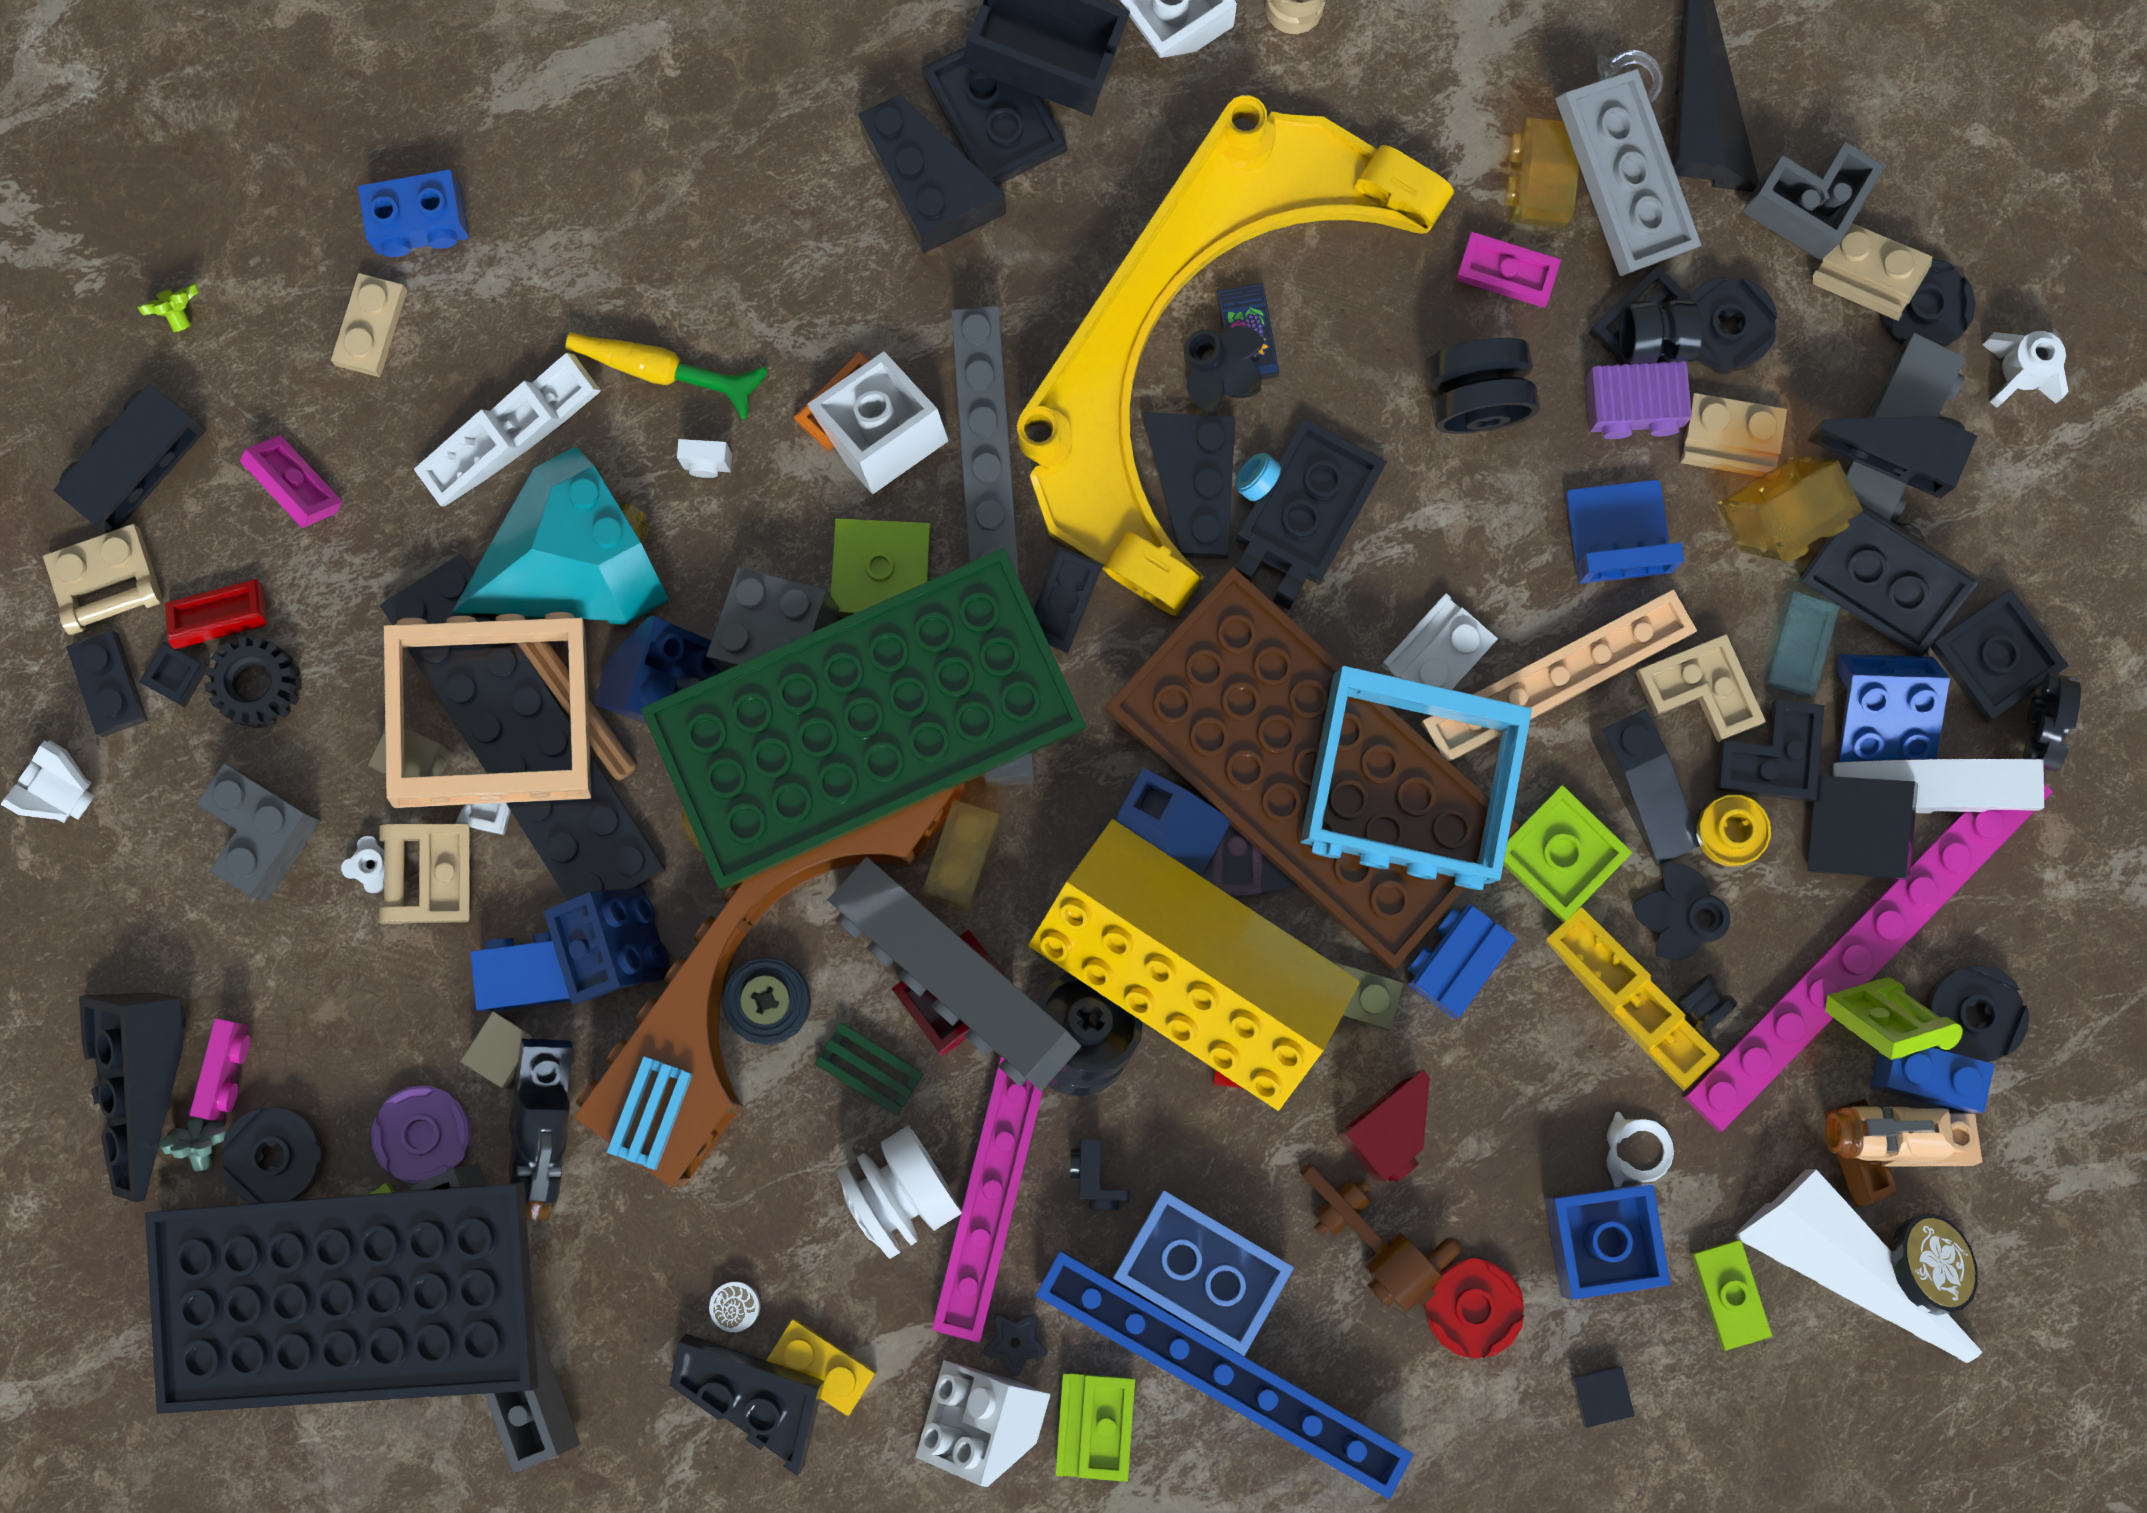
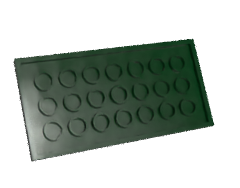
[640,548,1086,891]

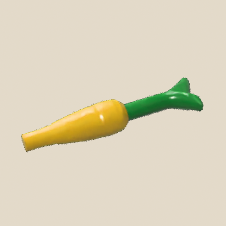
[565,332,767,420]

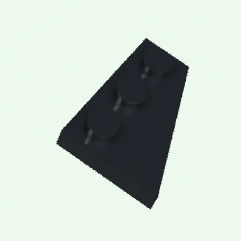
[1141,412,1235,559]
[669,1334,824,1476]

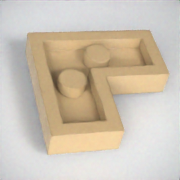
[1635,634,1766,742]

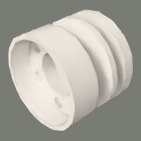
[836,1125,963,1259]

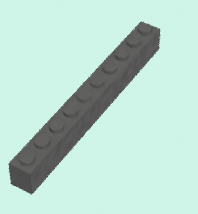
[951,306,1035,787]

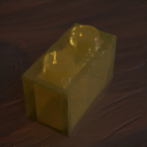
[1505,117,1579,229]
[922,799,1001,912]

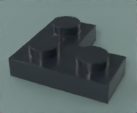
[1716,699,1825,802]

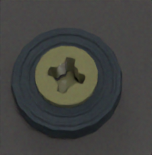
[722,957,811,1045]

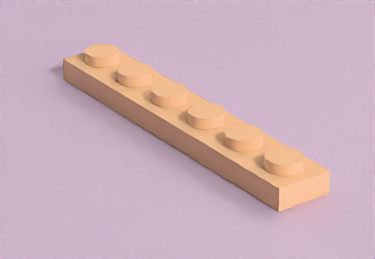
[1421,589,1697,762]

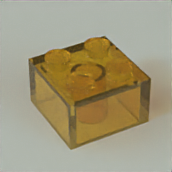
[1717,456,1863,562]

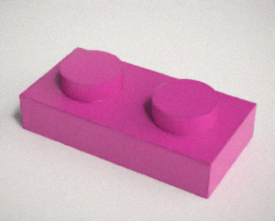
[1455,232,1561,308]
[240,435,343,528]
[190,1018,251,1120]

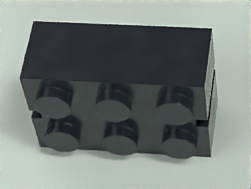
[962,0,1130,116]

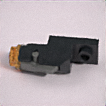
[509,1038,573,1220]

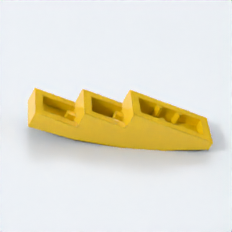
[1546,907,1720,1091]

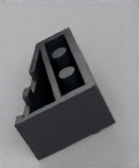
[858,94,1006,254]

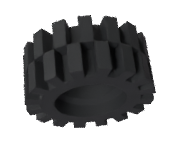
[204,636,302,728]

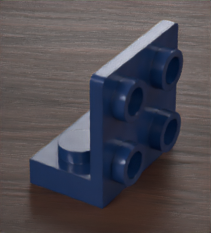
[543,887,670,1005]

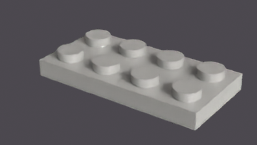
[1555,69,1702,277]

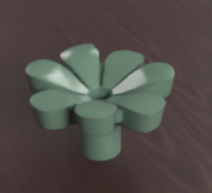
[159,1117,226,1171]

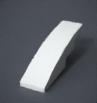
[414,352,601,507]
[1832,759,2044,813]

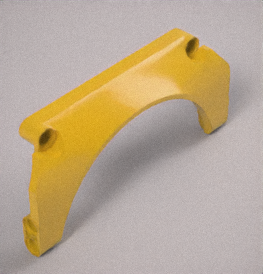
[1017,95,1454,617]

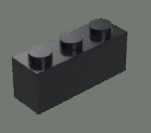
[53,383,207,533]

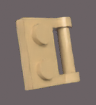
[43,524,163,636]
[379,824,469,924]

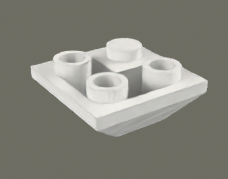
[915,1360,1050,1487]

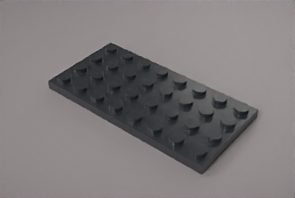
[145,1182,539,1414]

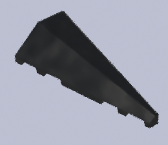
[1672,0,1759,192]

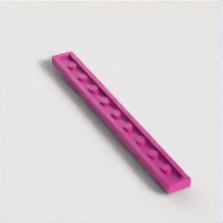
[1683,758,2053,1132]

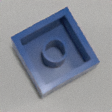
[1544,1184,1671,1300]

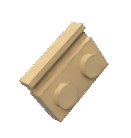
[1813,223,1932,321]
[1680,393,1787,479]

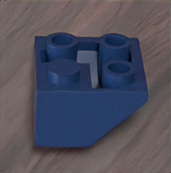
[593,616,721,723]
[1116,768,1231,877]

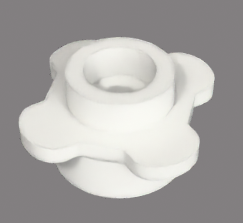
[341,836,384,893]

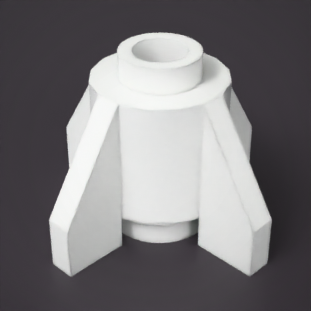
[1982,328,2069,408]
[1,740,95,823]

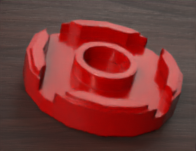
[1424,1258,1524,1359]

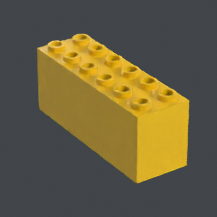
[1028,819,1361,1111]

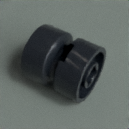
[1619,300,1702,365]

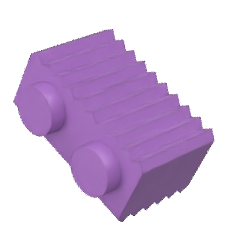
[1585,361,1692,439]

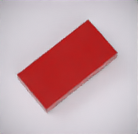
[165,578,267,649]

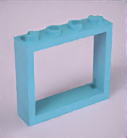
[1300,666,1532,890]

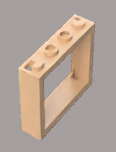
[384,612,591,808]

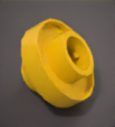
[1696,795,1771,867]

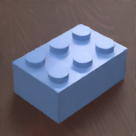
[1112,1190,1294,1356]

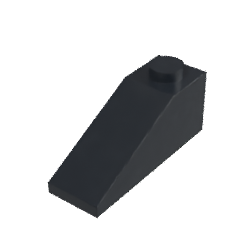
[1808,416,1977,499]
[1591,709,1700,867]

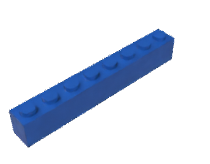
[1035,1249,1414,1500]

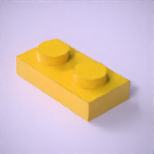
[766,1318,877,1416]

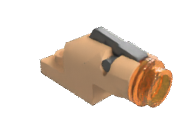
[1824,1107,1982,1167]

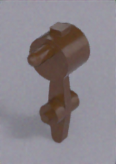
[1300,1163,1461,1313]

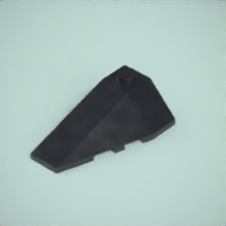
[79,993,186,1202]

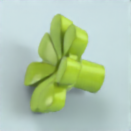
[137,283,199,332]

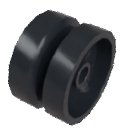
[1425,337,1540,434]
[1037,973,1143,1097]

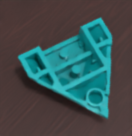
[452,446,669,625]

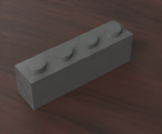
[1823,333,1966,523]

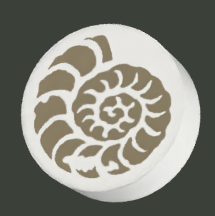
[709,1281,761,1332]

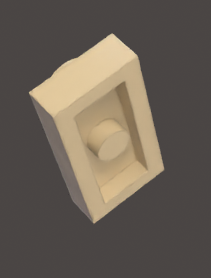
[331,273,408,377]

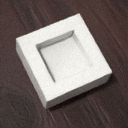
[677,439,732,478]

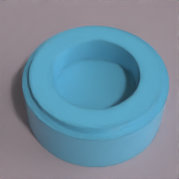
[1235,453,1281,501]

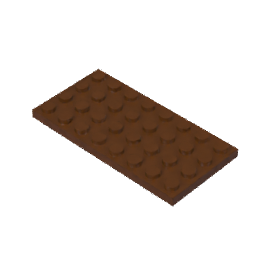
[1103,567,1520,970]

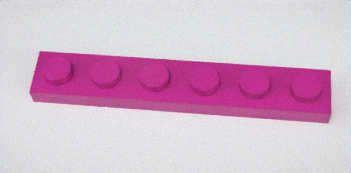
[932,1057,1043,1343]

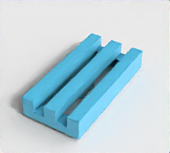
[607,1056,693,1170]

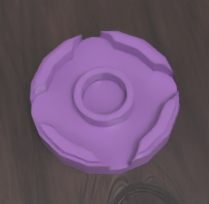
[371,1086,472,1184]

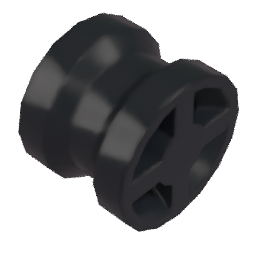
[1675,973,1738,1035]

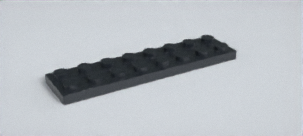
[380,553,666,901]

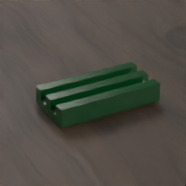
[815,1022,924,1116]

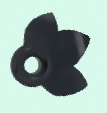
[1184,326,1265,413]
[1632,863,1730,960]

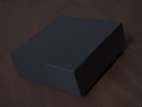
[139,641,210,707]
[1571,1365,1635,1428]

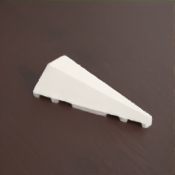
[1734,1169,1982,1363]

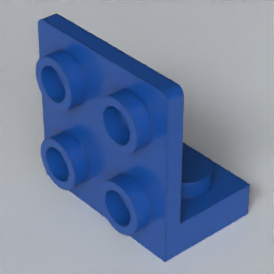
[1565,480,1685,584]
[1836,654,1950,762]

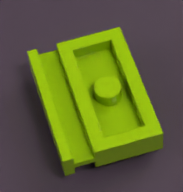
[1056,1372,1135,1482]

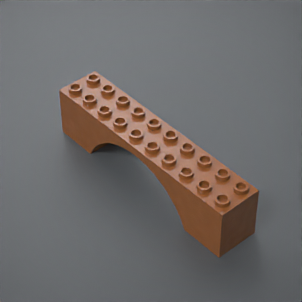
[573,783,967,1188]

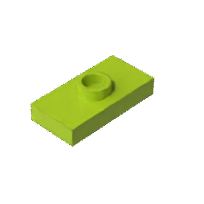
[1690,1240,1773,1351]

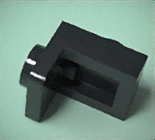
[1070,1139,1129,1210]

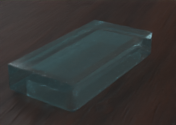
[1765,592,1840,698]

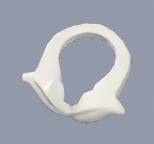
[1607,1112,1674,1187]

